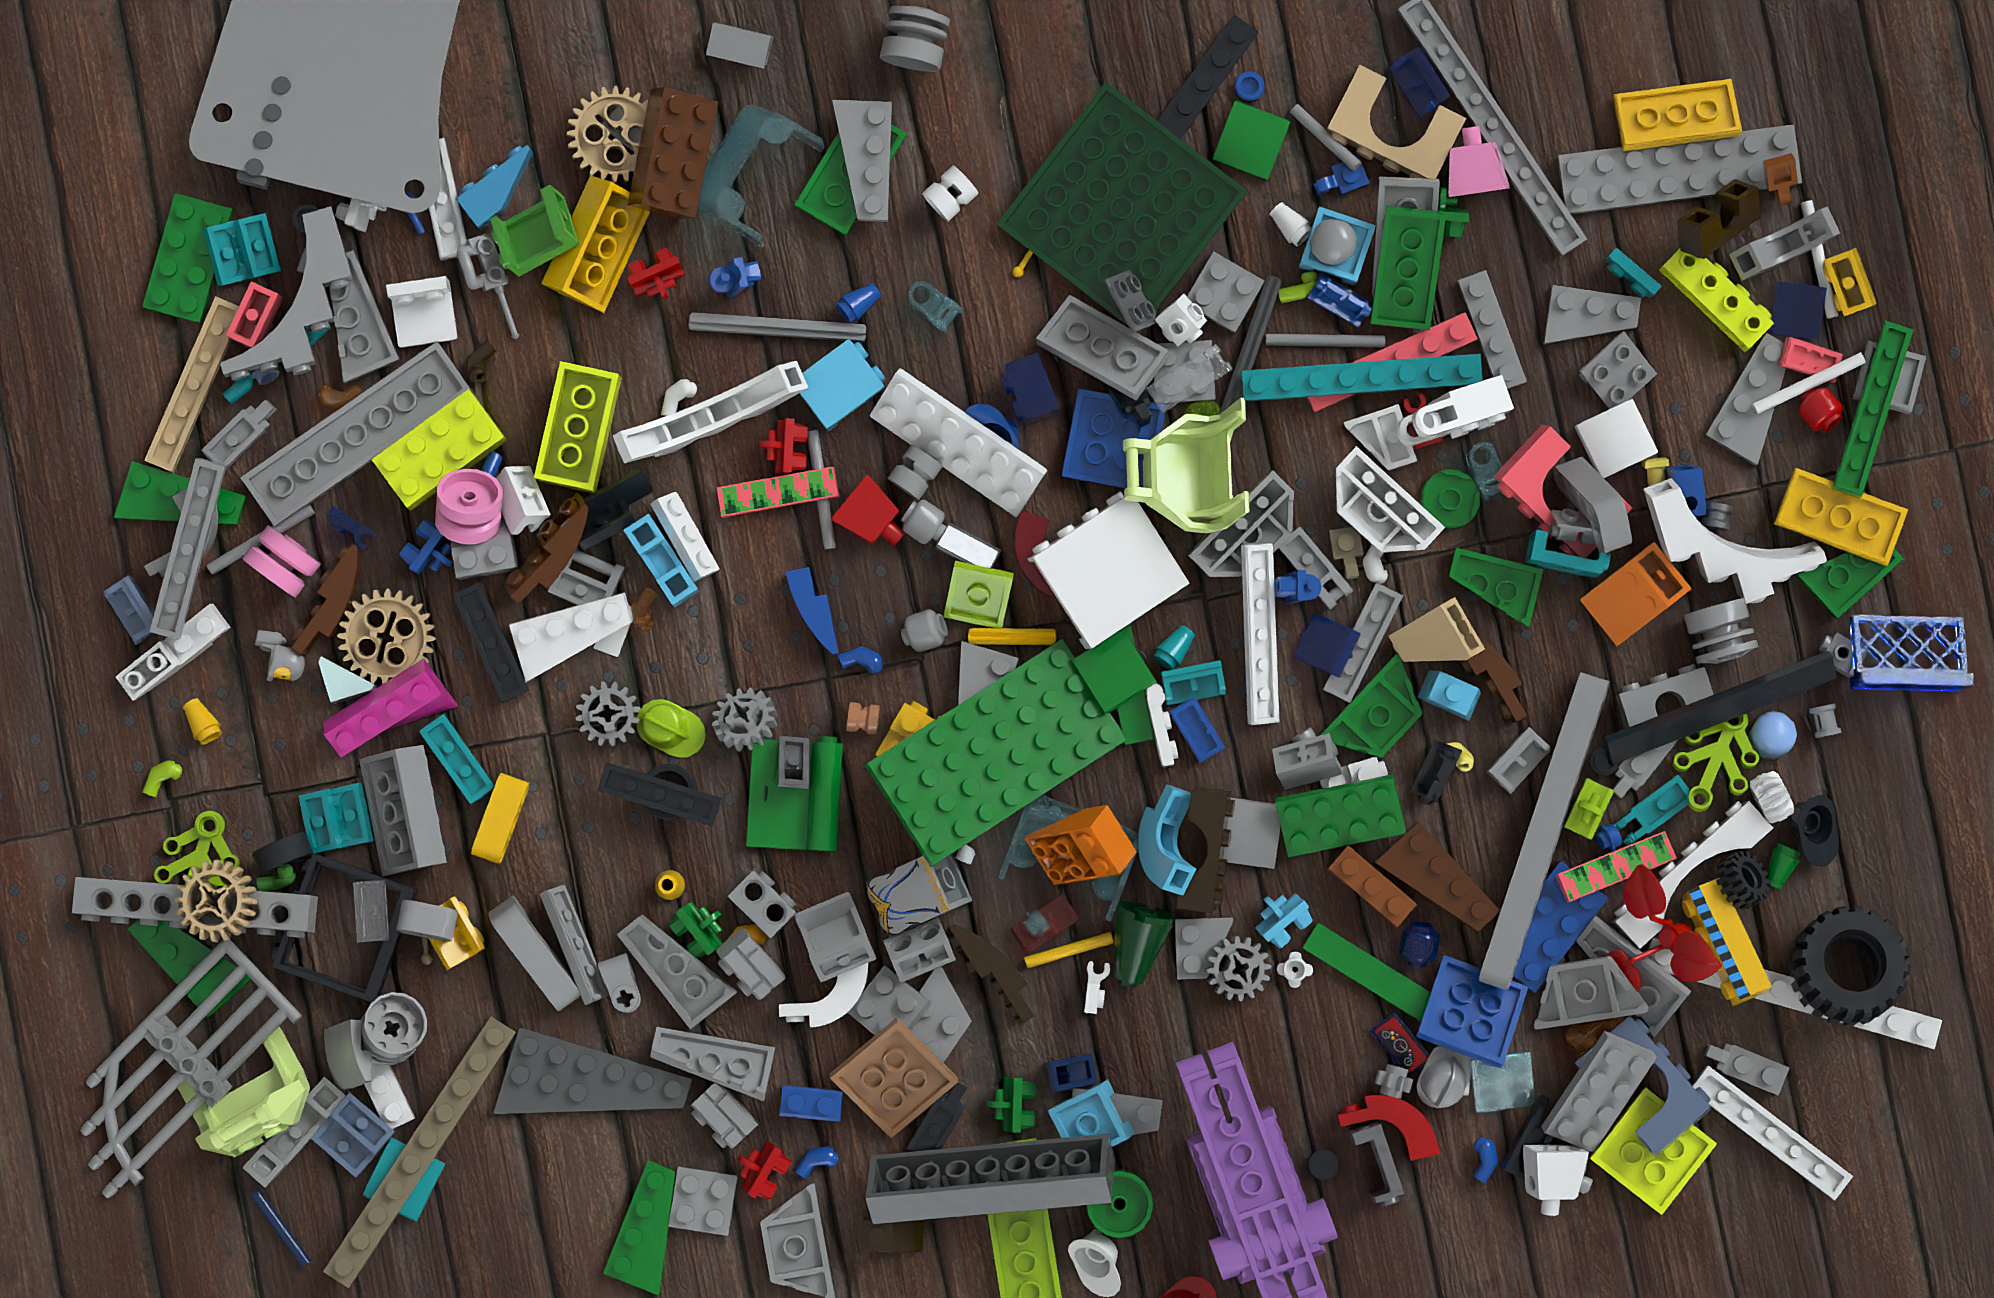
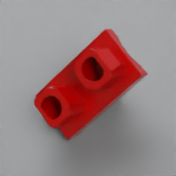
[627,248,685,300]
[758,418,808,475]
[737,1141,791,1199]

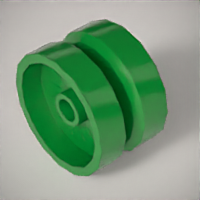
[1086,1169,1153,1238]

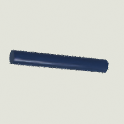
[249,1188,312,1268]

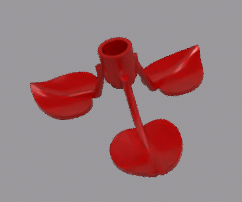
[1604,864,1722,992]

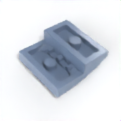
[311,1092,395,1178]

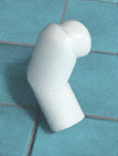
[661,379,697,417]

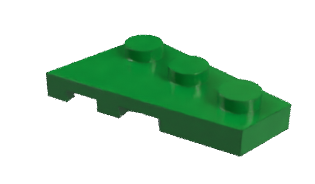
[1448,548,1543,628]
[1796,548,1904,619]

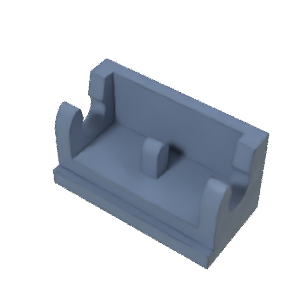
[104,575,156,645]

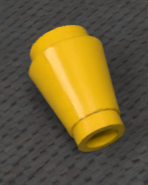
[183,698,222,745]
[655,870,685,900]

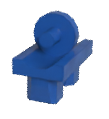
[709,257,761,298]
[399,519,453,575]
[1274,570,1322,604]

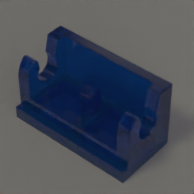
[1389,46,1450,118]

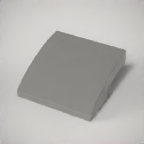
[1223,798,1281,869]
[324,1019,372,1091]

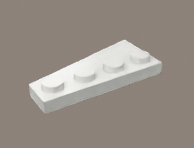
[509,592,633,682]

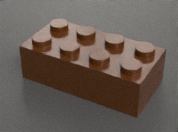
[627,87,718,220]

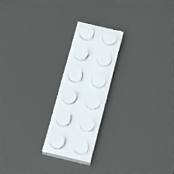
[870,368,1048,517]

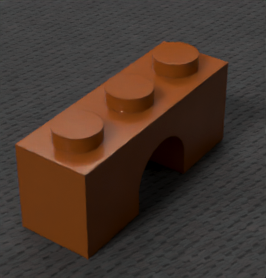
[1326,845,1417,927]

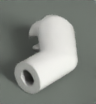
[1363,545,1388,584]

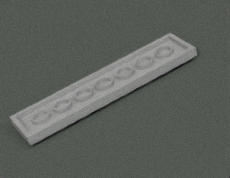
[1557,124,1802,215]
[241,342,472,527]

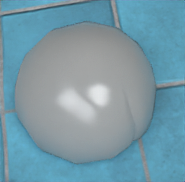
[1310,219,1358,265]

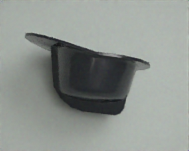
[1790,795,1839,867]

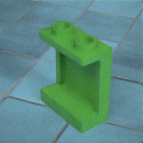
[490,185,579,277]

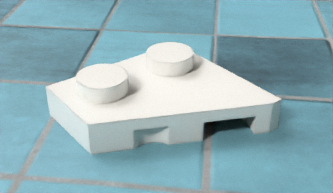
[1344,404,1418,471]

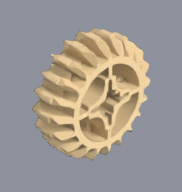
[174,860,258,942]

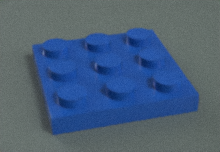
[1062,389,1167,489]
[1416,955,1528,1069]

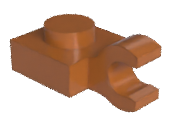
[1763,153,1798,207]

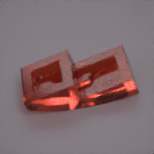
[1010,894,1079,955]

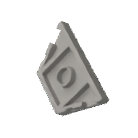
[1534,956,1649,1030]
[911,966,972,1063]
[760,1183,835,1298]

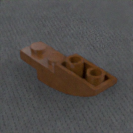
[504,492,588,604]
[291,543,361,656]
[1458,635,1527,723]

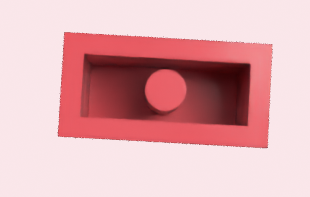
[226,281,284,348]

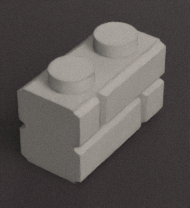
[716,928,786,1000]
[691,1083,759,1149]

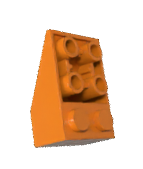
[1580,542,1692,647]
[1024,805,1137,885]

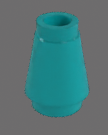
[1154,625,1195,670]

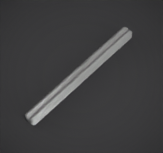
[689,313,866,342]

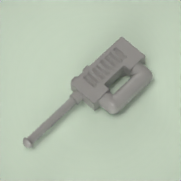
[456,233,519,339]

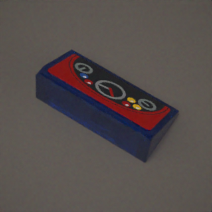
[1370,1012,1430,1077]

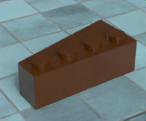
[1372,822,1500,931]

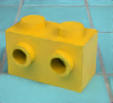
[1822,248,1877,316]

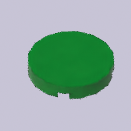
[1420,469,1480,529]

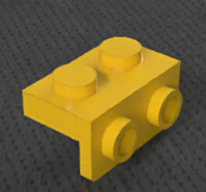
[428,896,485,970]

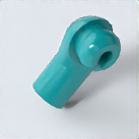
[223,370,253,405]

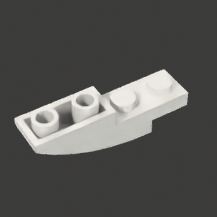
[116,604,231,701]

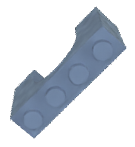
[1575,1016,1711,1157]

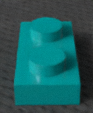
[1605,248,1661,299]

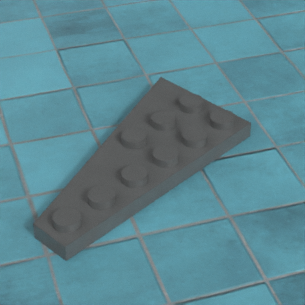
[493,1027,693,1114]

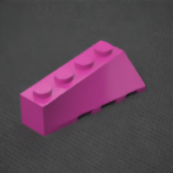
[324,658,457,757]

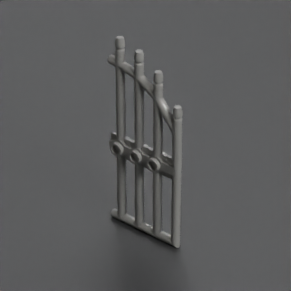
[80,940,302,1198]

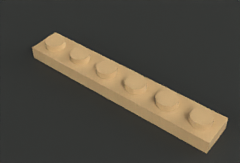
[144,296,239,473]

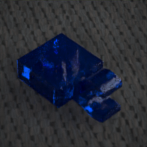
[327,505,378,551]

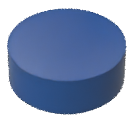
[1234,71,1265,102]

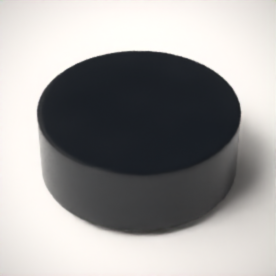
[1308,1149,1339,1180]

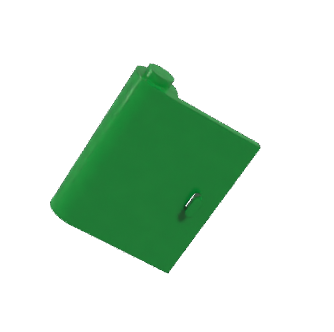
[746,736,843,852]

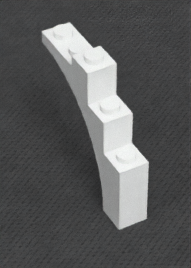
[613,361,808,463]
[1643,478,1827,604]

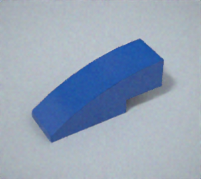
[786,567,839,656]

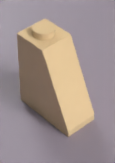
[1389,597,1485,662]

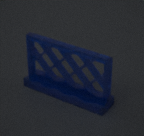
[1849,615,1974,692]

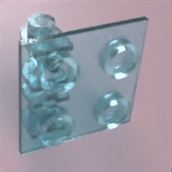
[1470,1050,1535,1114]

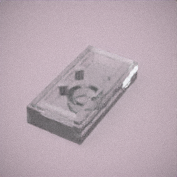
[353,880,389,943]

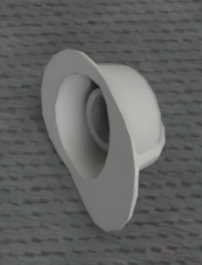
[1416,1045,1475,1108]

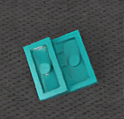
[202,213,281,286]
[298,783,374,853]
[363,1137,445,1222]

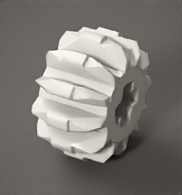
[1749,771,1794,824]

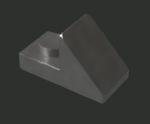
[775,736,809,789]

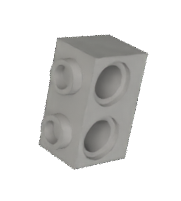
[728,870,797,938]
[883,917,956,983]

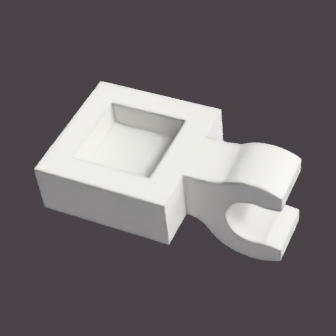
[1084,961,1110,1014]

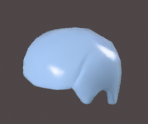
[1748,711,1797,760]

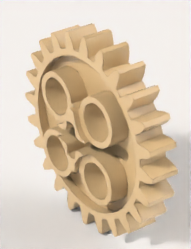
[566,86,648,184]
[337,588,436,684]

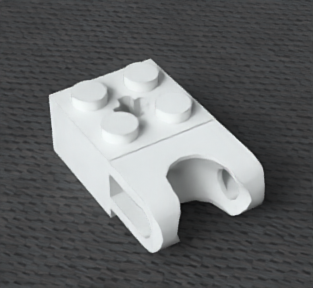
[1396,375,1514,446]

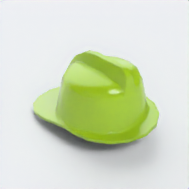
[636,699,706,758]

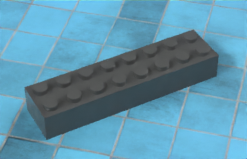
[866,1134,1115,1224]

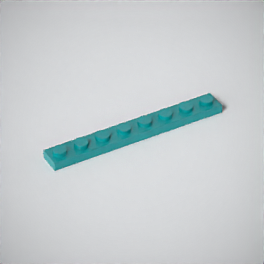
[1241,354,1483,402]

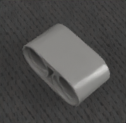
[396,900,458,942]

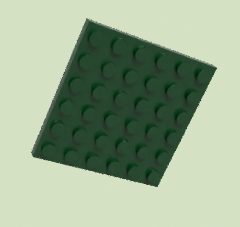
[997,82,1248,326]

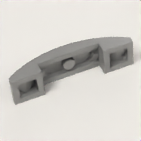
[243,1077,346,1188]

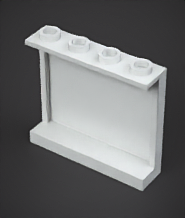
[1028,491,1189,649]

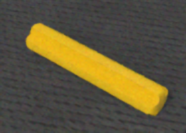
[968,628,1056,645]

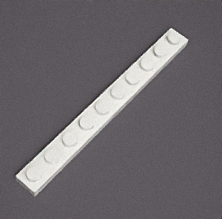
[1648,938,1942,1049]

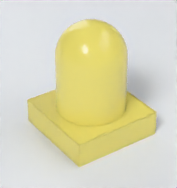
[1641,457,1669,486]

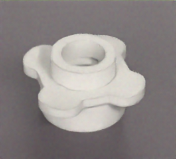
[1277,952,1313,988]

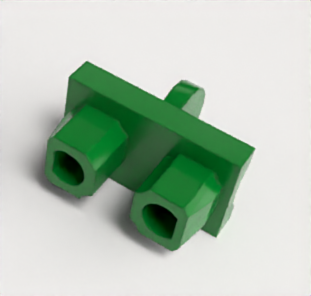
[1438,187,1469,237]
[669,901,723,958]
[986,1077,1036,1133]

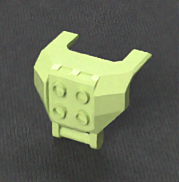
[1123,398,1250,533]
[177,1026,310,1157]

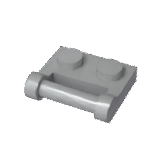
[548,546,625,605]

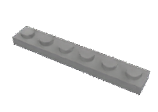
[150,458,227,640]

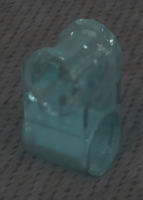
[908,281,964,334]
[1466,442,1502,502]

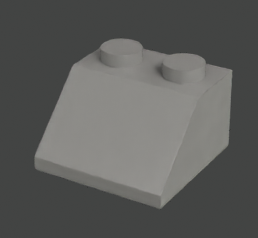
[451,512,519,580]

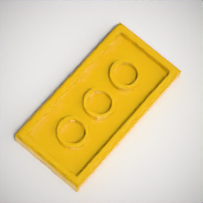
[1613,79,1742,152]
[1774,468,1908,566]

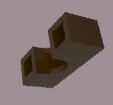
[1677,179,1761,259]

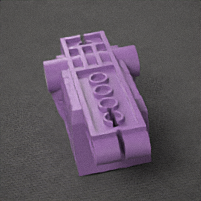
[1176,1041,1338,1298]

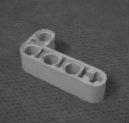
[1553,457,1632,554]
[488,895,581,1012]

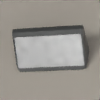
[935,522,1002,568]

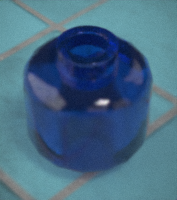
[1399,921,1440,968]

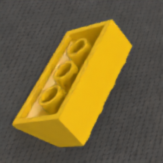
[541,176,650,313]

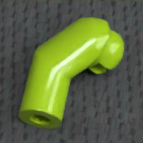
[1279,271,1317,303]
[142,760,182,797]

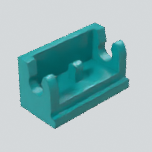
[1161,661,1226,706]

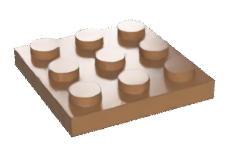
[830,1017,958,1138]

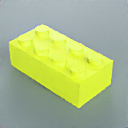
[534,361,622,493]
[372,389,508,511]

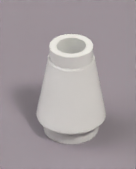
[1270,202,1312,246]

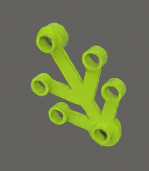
[1673,713,1759,812]
[154,811,240,888]

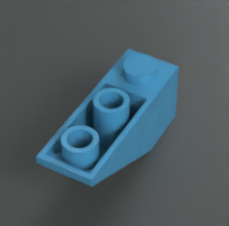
[456,145,533,231]

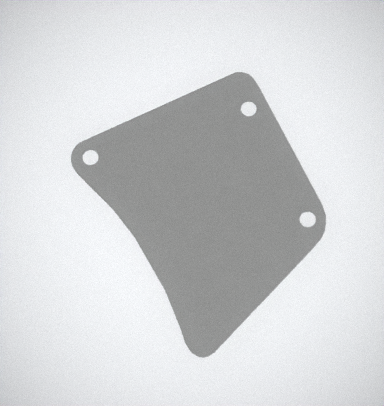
[189,0,460,213]

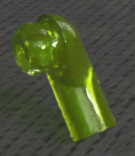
[1185,400,1220,416]

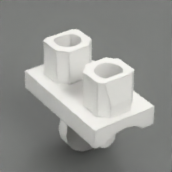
[335,198,387,232]

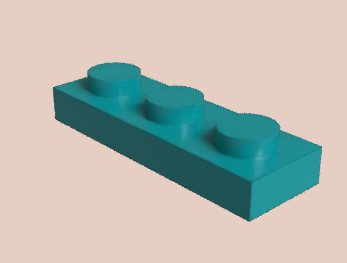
[419,714,495,805]

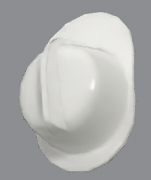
[1068,1229,1121,1297]

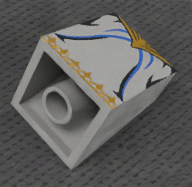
[865,854,973,937]

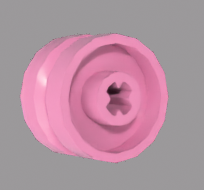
[435,469,503,544]
[242,525,321,598]

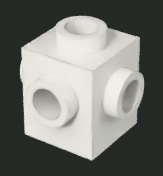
[1155,294,1207,347]

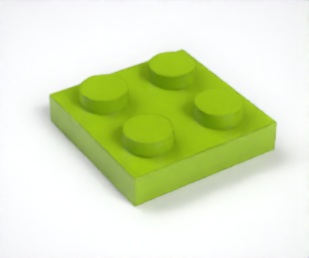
[943,561,1014,628]

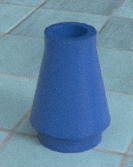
[835,282,881,323]

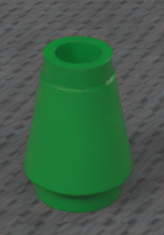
[1766,842,1801,889]

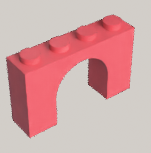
[1493,424,1632,558]

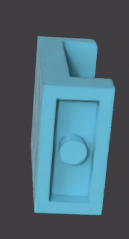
[800,339,886,432]

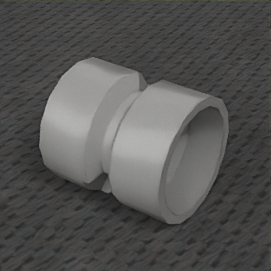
[887,444,943,501]

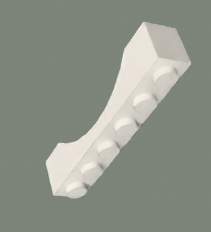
[1612,801,1773,949]

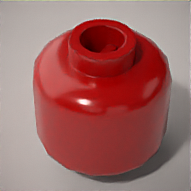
[1798,387,1843,432]

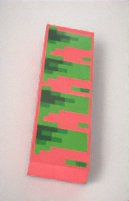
[717,467,839,518]
[1555,831,1677,903]

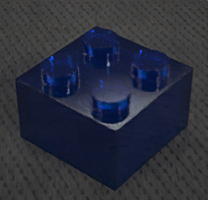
[1001,352,1059,427]

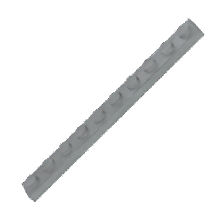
[1397,0,1587,257]

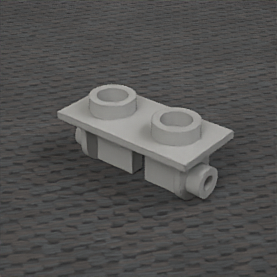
[1549,509,1596,545]

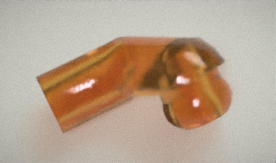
[318,383,363,409]
[631,586,659,631]

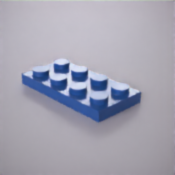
[1513,861,1608,993]

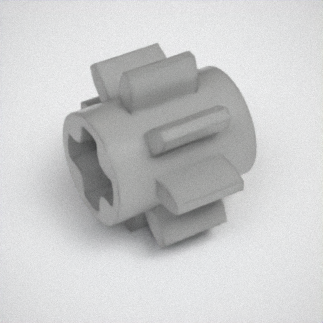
[1375,1064,1413,1099]

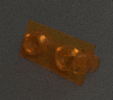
[1564,1016,1625,1056]

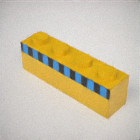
[1682,878,1772,1006]

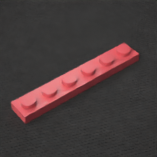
[1307,312,1478,413]

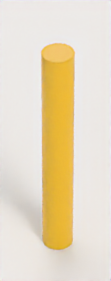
[1024,932,1114,968]

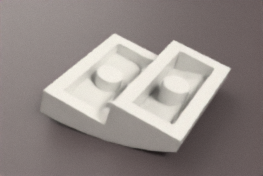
[1574,399,1658,478]

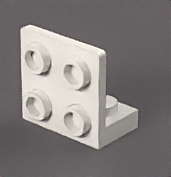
[386,276,458,348]

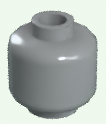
[900,500,947,544]
[901,609,948,653]

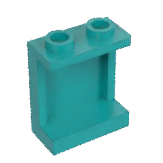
[1524,530,1611,578]

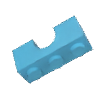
[624,514,700,607]

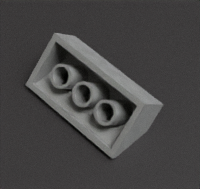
[359,745,447,877]

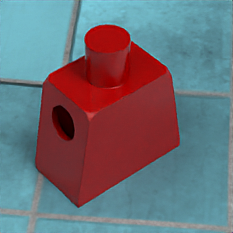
[831,475,906,546]

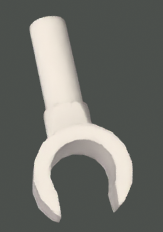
[955,845,975,864]

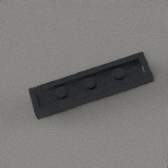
[452,582,530,703]
[597,762,722,827]

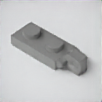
[201,399,277,471]
[1612,740,1678,798]
[1704,1043,1790,1096]

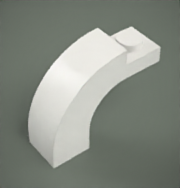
[779,962,869,1027]

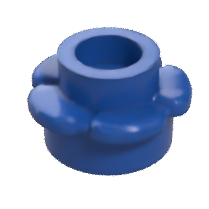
[1595,824,1622,852]

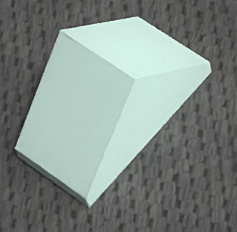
[318,657,378,704]

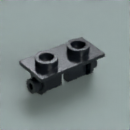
[1410,739,1462,805]

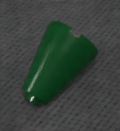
[1114,901,1175,988]

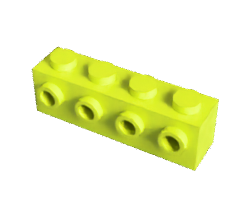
[1659,249,1774,352]

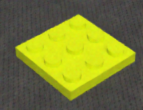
[1589,1087,1717,1215]

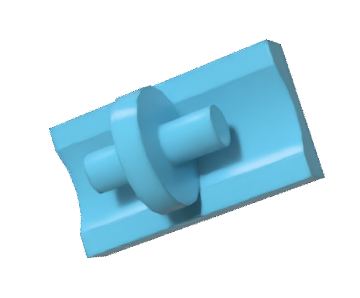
[1255,893,1313,948]

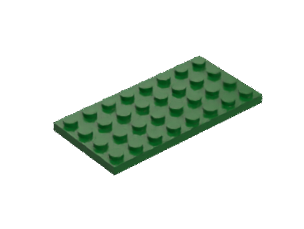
[865,639,1126,867]

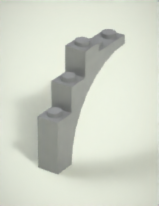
[220,207,353,380]

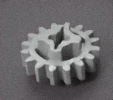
[575,682,641,747]
[712,688,778,751]
[1205,935,1271,1001]

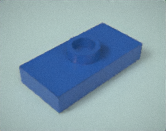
[1169,696,1225,763]

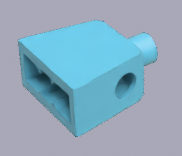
[1417,670,1481,721]

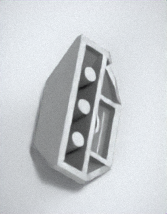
[1188,470,1294,577]

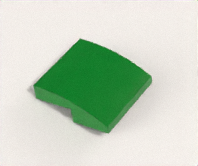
[1213,100,1291,180]
[1072,628,1157,714]

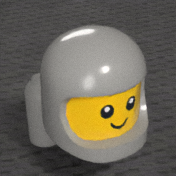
[255,630,305,681]

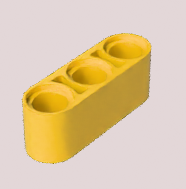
[471,773,530,864]

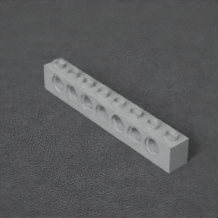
[72,877,318,938]

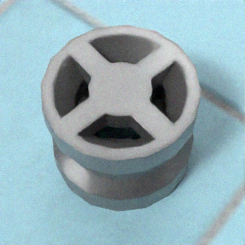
[1700,502,1733,531]

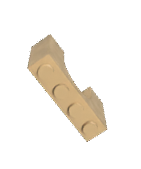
[1327,65,1466,179]

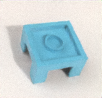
[1298,207,1376,287]
[1048,1079,1135,1146]

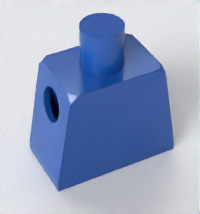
[1665,464,1706,520]

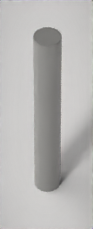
[1290,104,1361,171]

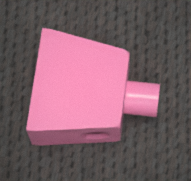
[1448,126,1509,197]

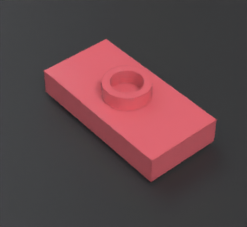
[1778,337,1843,383]

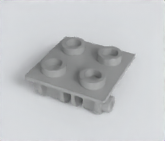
[1579,331,1657,409]

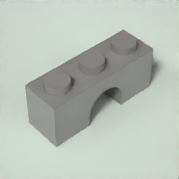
[1615,664,1714,728]

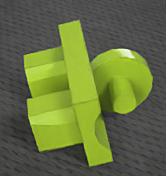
[1563,778,1614,840]

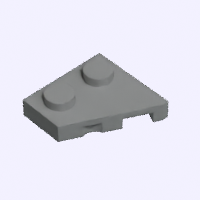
[1175,917,1233,980]

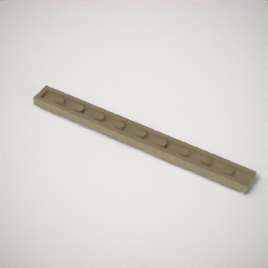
[323,1016,517,1288]

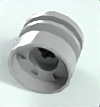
[880,6,950,72]
[1683,598,1758,664]
[361,992,427,1065]

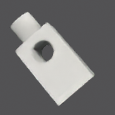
[1523,1145,1589,1216]

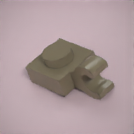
[1328,527,1364,580]

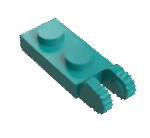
[1613,775,1696,846]

